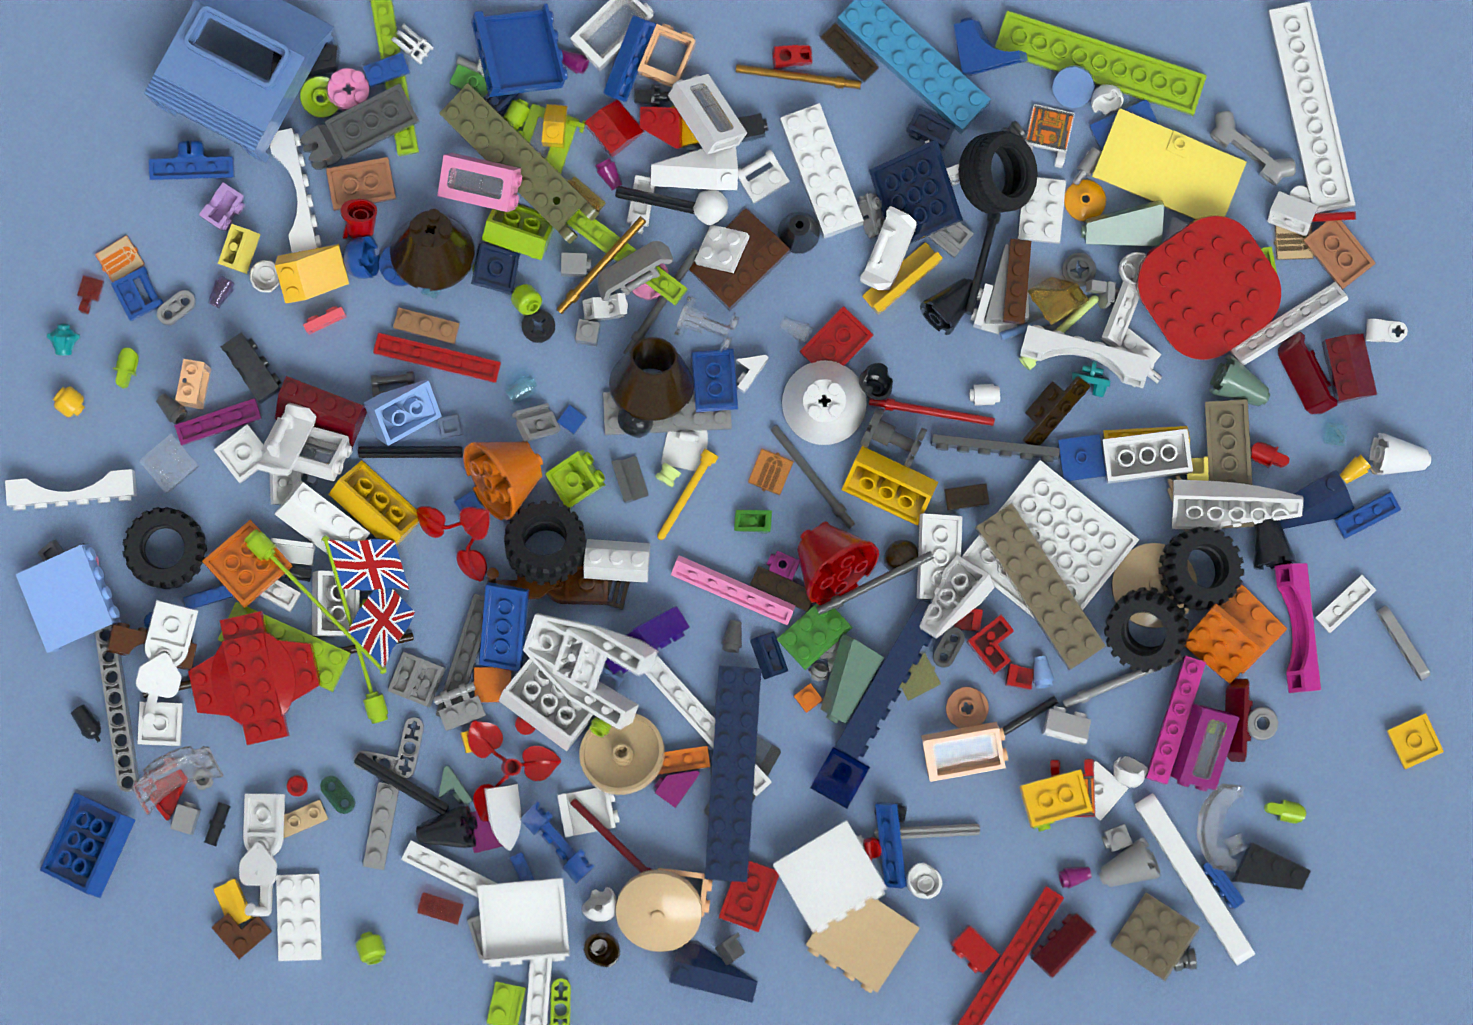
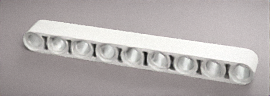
[1134,793,1255,966]

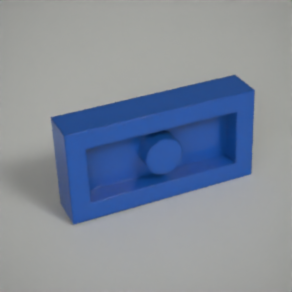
[363,52,410,87]

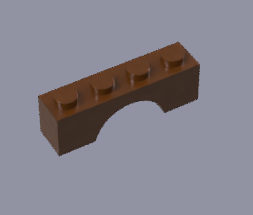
[106,622,197,671]

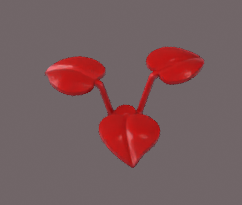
[416,506,490,581]
[468,721,561,821]

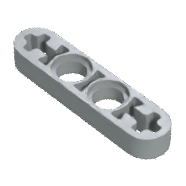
[1376,605,1431,681]

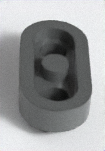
[933,627,965,668]

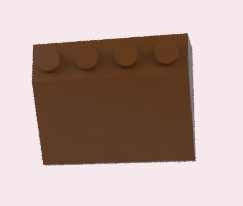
[689,208,790,311]

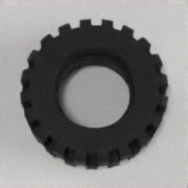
[504,500,586,585]
[122,507,207,589]
[1158,527,1244,611]
[1104,587,1189,673]

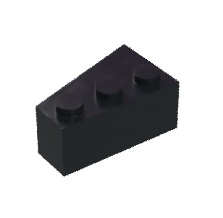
[271,44,340,77]
[220,332,282,404]
[1232,843,1311,890]

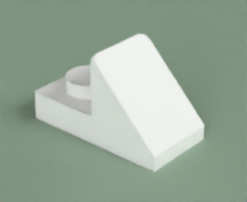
[736,355,769,394]

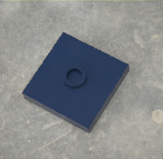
[471,243,520,295]

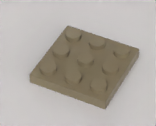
[1111,893,1200,981]

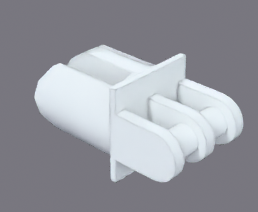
[391,24,434,65]

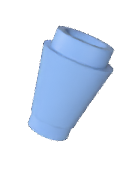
[1033,656,1054,689]

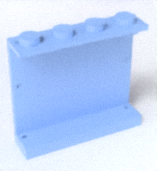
[16,544,121,653]

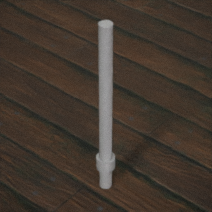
[1062,654,1183,709]

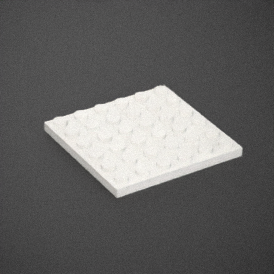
[961,460,1139,618]

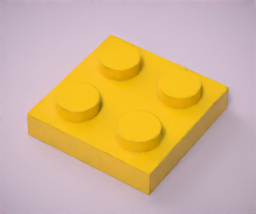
[1386,713,1444,770]

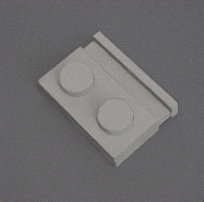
[927,222,974,258]
[512,403,561,442]

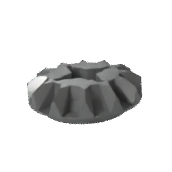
[1062,253,1096,287]

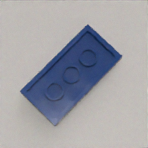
[479,582,529,672]

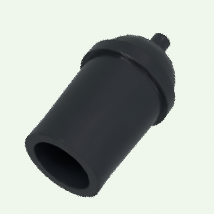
[71,704,101,743]

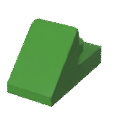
[734,510,772,534]

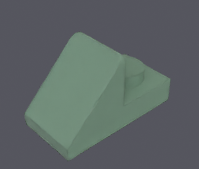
[439,765,473,805]

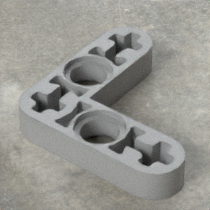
[354,718,424,778]

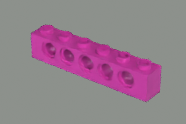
[1145,656,1206,785]

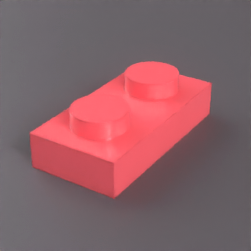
[303,306,347,335]

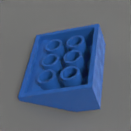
[40,792,136,898]

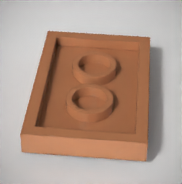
[326,157,396,211]
[1303,220,1376,290]

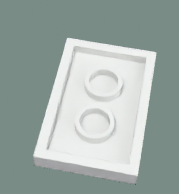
[1018,178,1066,244]

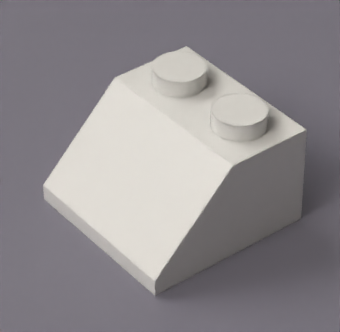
[1042,706,1091,745]

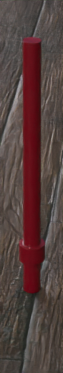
[570,798,653,873]

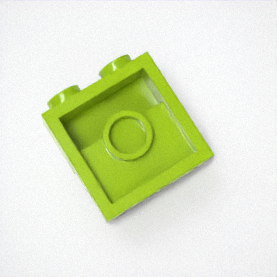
[545,450,606,508]

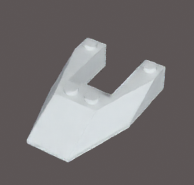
[523,613,658,730]

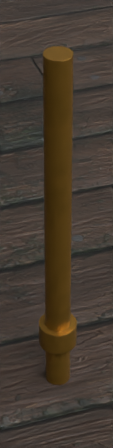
[736,64,861,89]
[556,216,646,314]

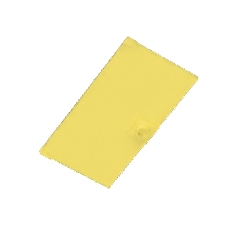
[1092,108,1247,220]

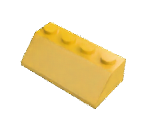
[841,446,938,526]
[328,460,419,546]

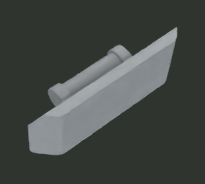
[598,241,673,301]

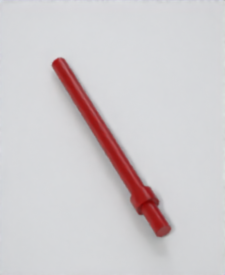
[868,398,995,426]

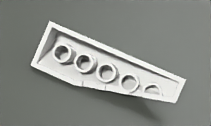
[1172,480,1303,530]

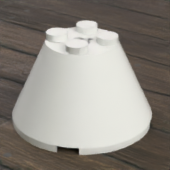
[782,361,867,445]

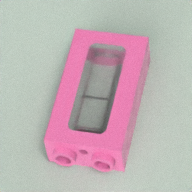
[437,153,522,212]

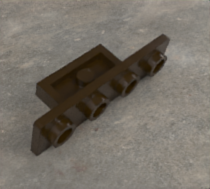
[1023,376,1091,446]

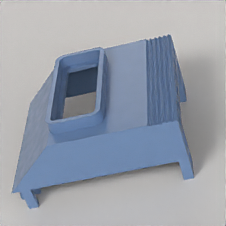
[144,0,334,163]

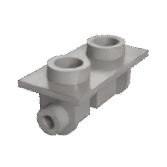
[858,193,885,238]

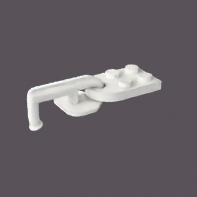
[136,600,198,726]
[239,794,285,916]

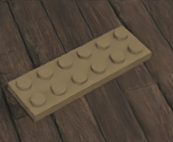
[1205,399,1255,528]

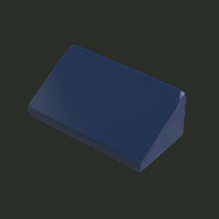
[750,632,788,680]

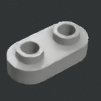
[157,290,196,325]

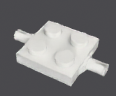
[1101,328,1162,388]

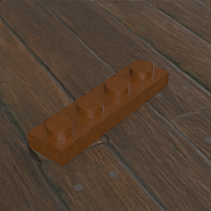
[1003,239,1032,325]

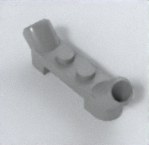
[1210,111,1296,186]

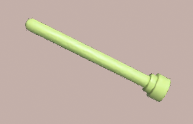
[1019,295,1099,370]

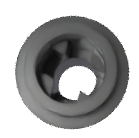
[156,393,187,424]
[721,620,742,653]

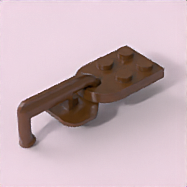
[487,563,608,605]

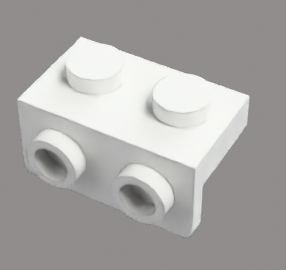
[270,470,303,505]

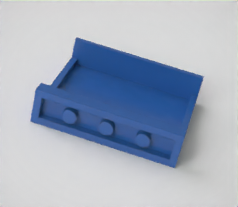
[471,3,568,97]

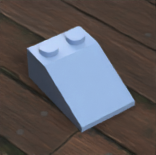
[364,380,442,446]

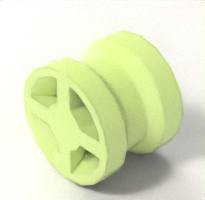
[655,463,681,488]

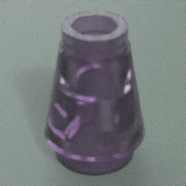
[208,276,235,308]

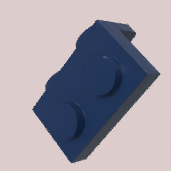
[906,108,955,150]

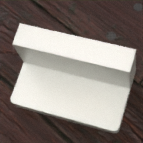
[1267,192,1318,237]
[271,538,316,566]

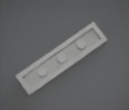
[363,782,399,870]

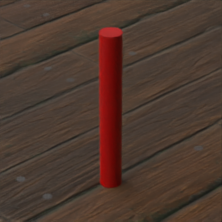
[1312,211,1356,222]

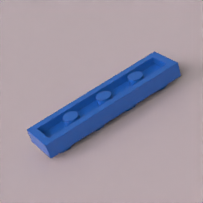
[875,802,907,889]

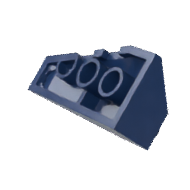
[1279,470,1354,529]
[669,942,758,1003]

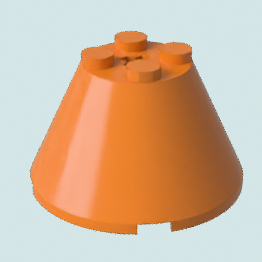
[463,440,543,521]

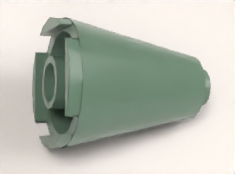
[1209,355,1270,406]

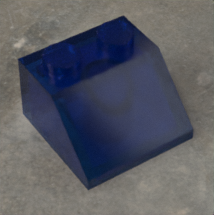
[810,746,870,809]

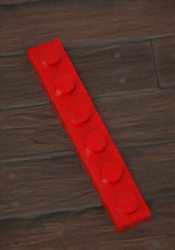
[373,333,501,383]

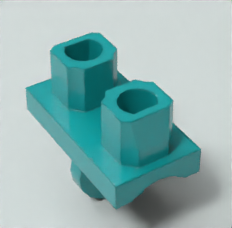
[1071,361,1111,397]

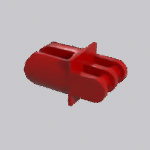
[1251,442,1290,468]

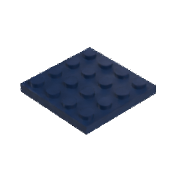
[869,140,963,244]

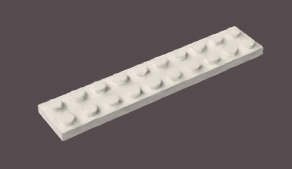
[1268,2,1355,213]

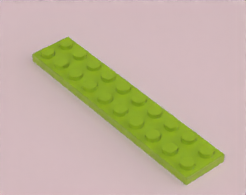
[995,11,1207,116]

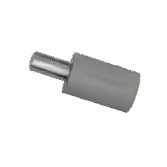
[1073,147,1101,185]

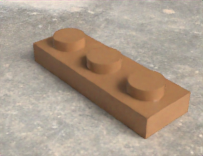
[393,308,460,345]

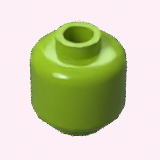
[511,284,542,315]
[355,932,386,965]

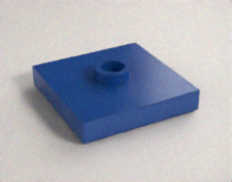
[1058,434,1106,482]

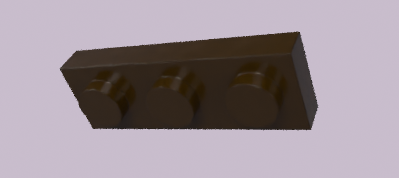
[820,23,879,83]
[750,566,812,612]

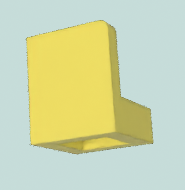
[1187,456,1209,481]

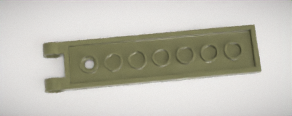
[439,83,600,244]

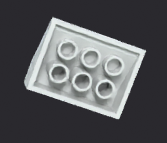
[499,658,594,751]

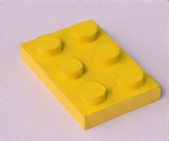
[1019,770,1093,828]

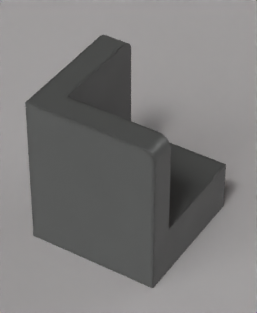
[715,933,745,966]

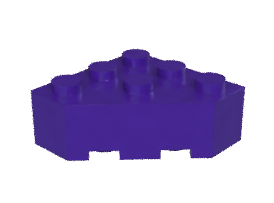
[605,606,690,675]

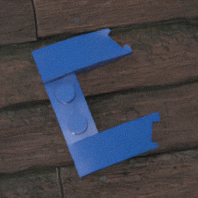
[520,801,594,884]

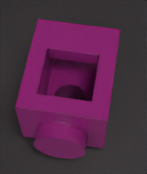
[766,551,800,581]

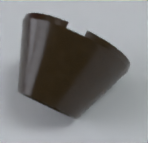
[609,337,694,421]

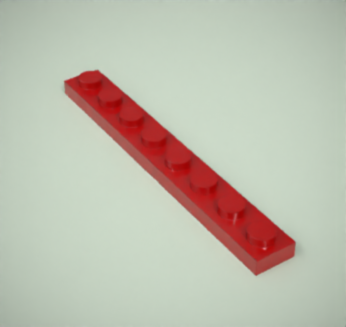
[957,886,1064,1025]

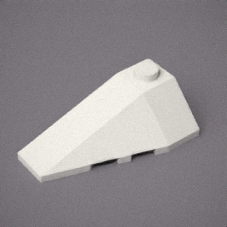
[920,555,995,638]

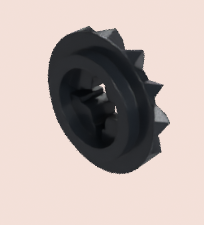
[522,309,555,343]

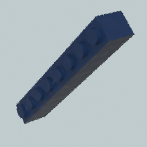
[835,599,933,759]

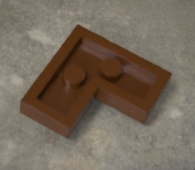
[211,913,272,960]

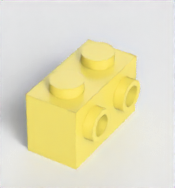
[218,224,261,274]

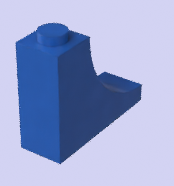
[954,17,1028,76]

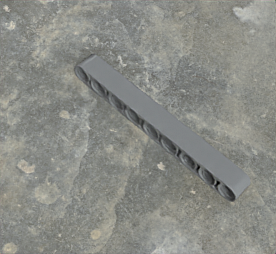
[95,624,140,792]

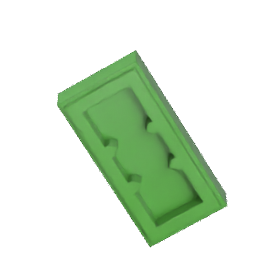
[450,64,488,97]

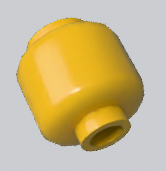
[52,386,85,418]

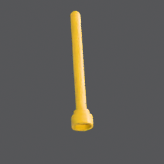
[657,448,719,540]

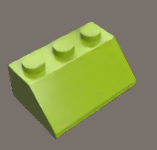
[482,197,554,260]

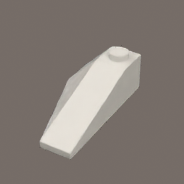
[650,146,738,190]

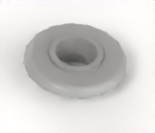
[1248,706,1278,740]

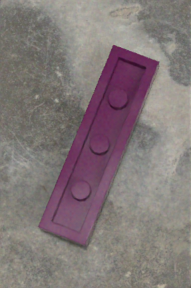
[174,398,262,446]

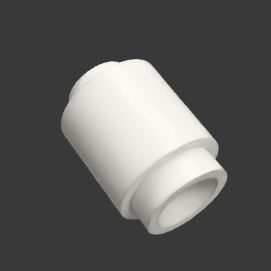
[969,384,1000,406]

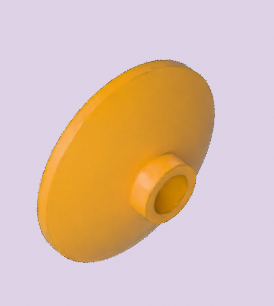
[1064,180,1106,222]

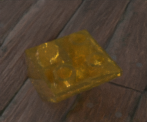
[1027,277,1089,325]

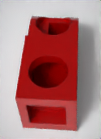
[772,45,813,69]

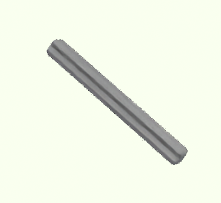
[874,824,980,840]

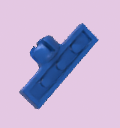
[149,140,235,180]

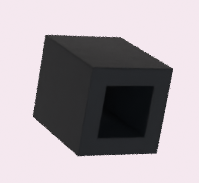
[738,113,769,142]

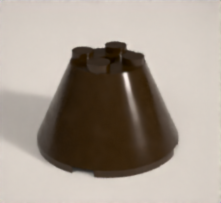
[390,209,475,291]

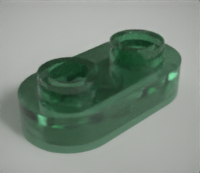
[320,776,356,814]

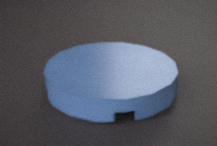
[1052,65,1095,108]

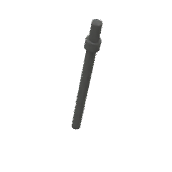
[623,248,699,354]
[771,425,855,529]
[816,551,934,615]

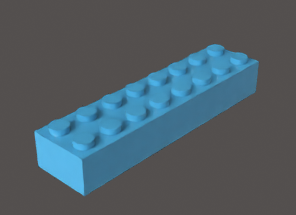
[837,0,991,134]

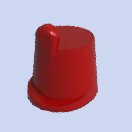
[340,199,377,239]

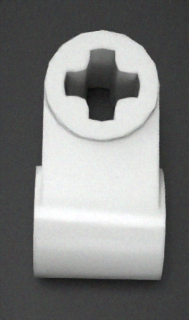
[1365,319,1408,343]

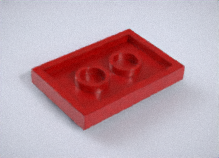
[799,306,874,366]
[719,861,779,932]

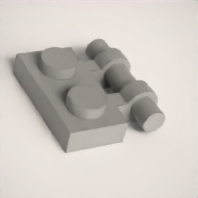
[433,682,486,731]

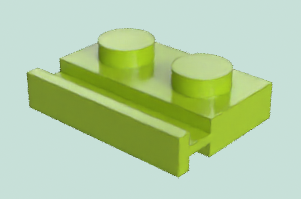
[486,981,526,1025]

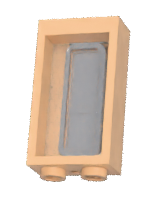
[921,722,1008,782]

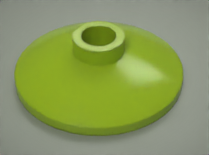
[300,77,338,118]

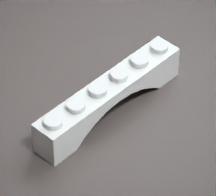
[270,128,322,253]
[1020,325,1151,388]
[5,469,137,511]

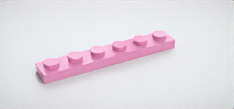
[671,555,796,625]

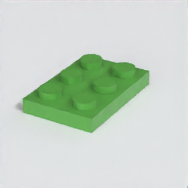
[777,603,852,670]

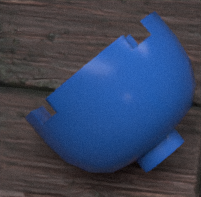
[342,236,380,279]

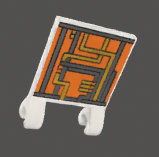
[1026,104,1075,168]

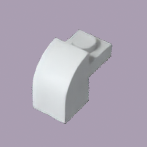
[583,293,628,321]

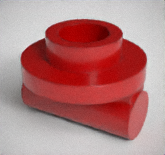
[863,837,881,861]

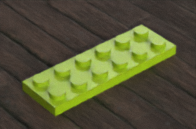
[218,602,351,692]

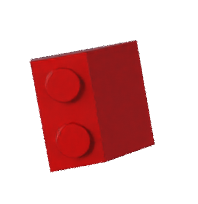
[585,100,644,158]

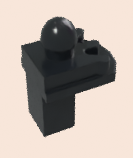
[635,84,670,107]

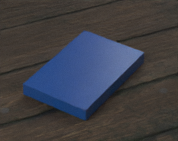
[1089,100,1159,152]
[691,349,738,412]

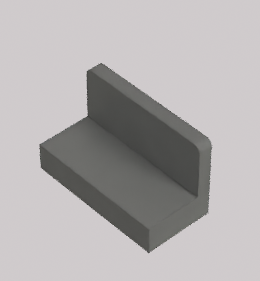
[611,456,649,503]

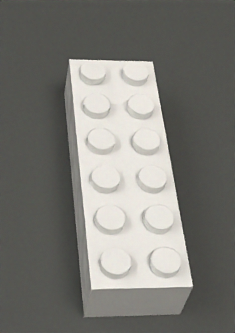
[780,103,864,239]

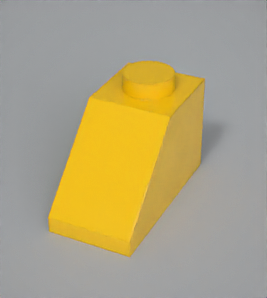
[541,104,568,148]

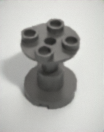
[860,407,927,468]

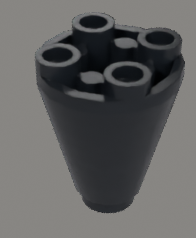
[416,805,478,848]

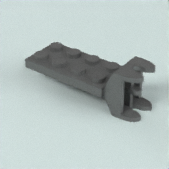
[300,84,419,170]

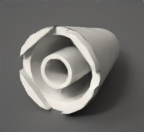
[1369,433,1431,475]

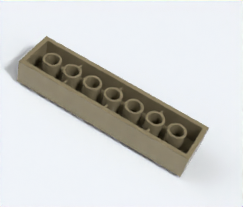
[975,503,1106,670]

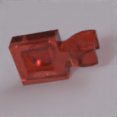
[77,275,104,315]

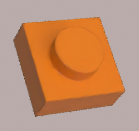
[793,683,823,713]

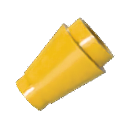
[1339,454,1371,484]

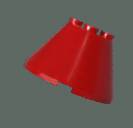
[797,521,879,605]

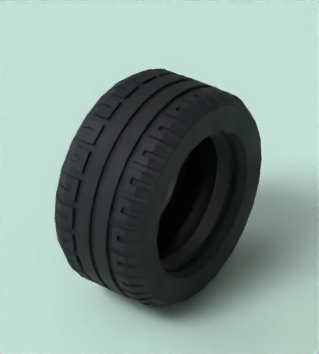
[958,131,1038,214]

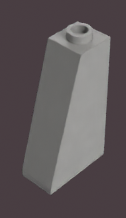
[984,243,1029,324]

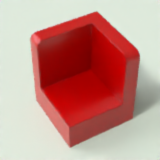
[954,609,983,632]
[1005,664,1034,690]

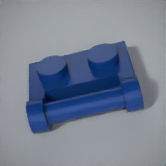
[111,267,164,321]

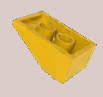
[275,244,349,304]

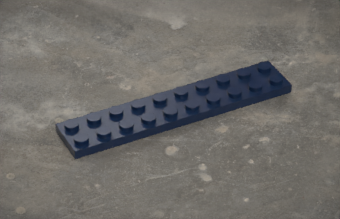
[705,666,761,882]

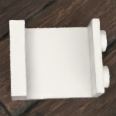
[557,788,619,837]

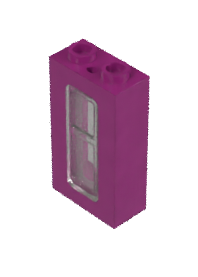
[1170,703,1239,792]

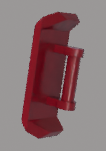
[1278,332,1338,414]
[1225,679,1253,762]

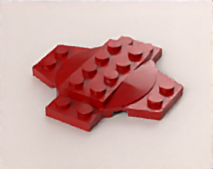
[188,611,321,745]

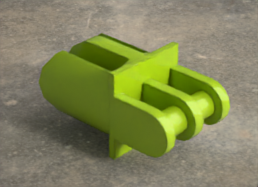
[113,348,139,389]
[1264,799,1306,823]

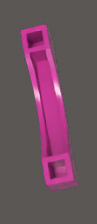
[1275,563,1321,693]

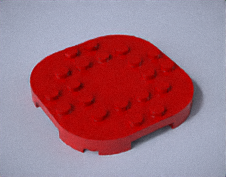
[1136,215,1281,360]

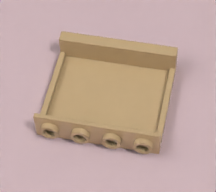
[806,898,920,993]

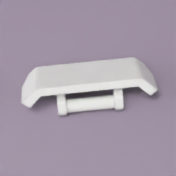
[860,206,917,290]
[256,403,316,476]

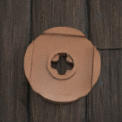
[946,687,989,728]

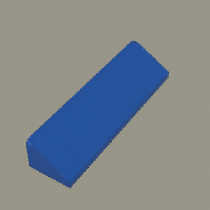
[603,15,656,102]

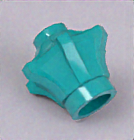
[47,324,80,355]

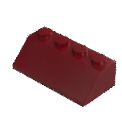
[275,376,367,448]

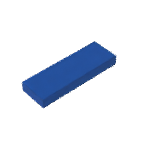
[1334,491,1401,539]

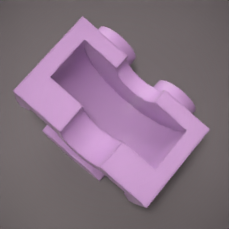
[199,182,245,231]

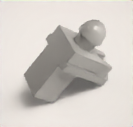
[1086,280,1120,309]

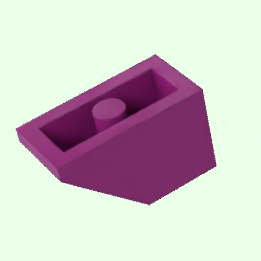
[654,771,701,808]

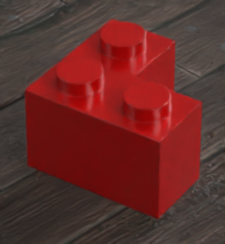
[967,615,1014,675]
[950,925,1000,974]

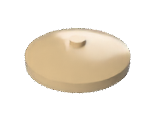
[1112,543,1197,628]
[579,714,665,795]
[616,870,702,952]

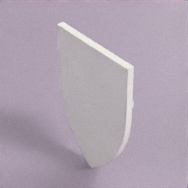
[661,430,708,471]
[485,784,521,850]

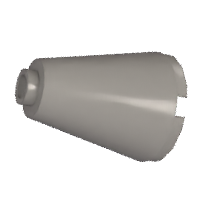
[1099,837,1161,887]

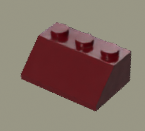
[1322,333,1377,403]
[1031,913,1097,978]

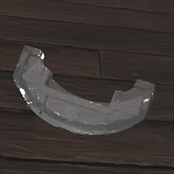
[132,746,224,815]
[1197,784,1245,873]

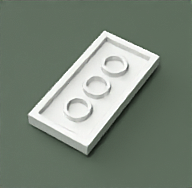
[917,514,962,600]
[276,874,322,961]

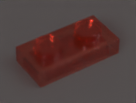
[417,892,464,925]

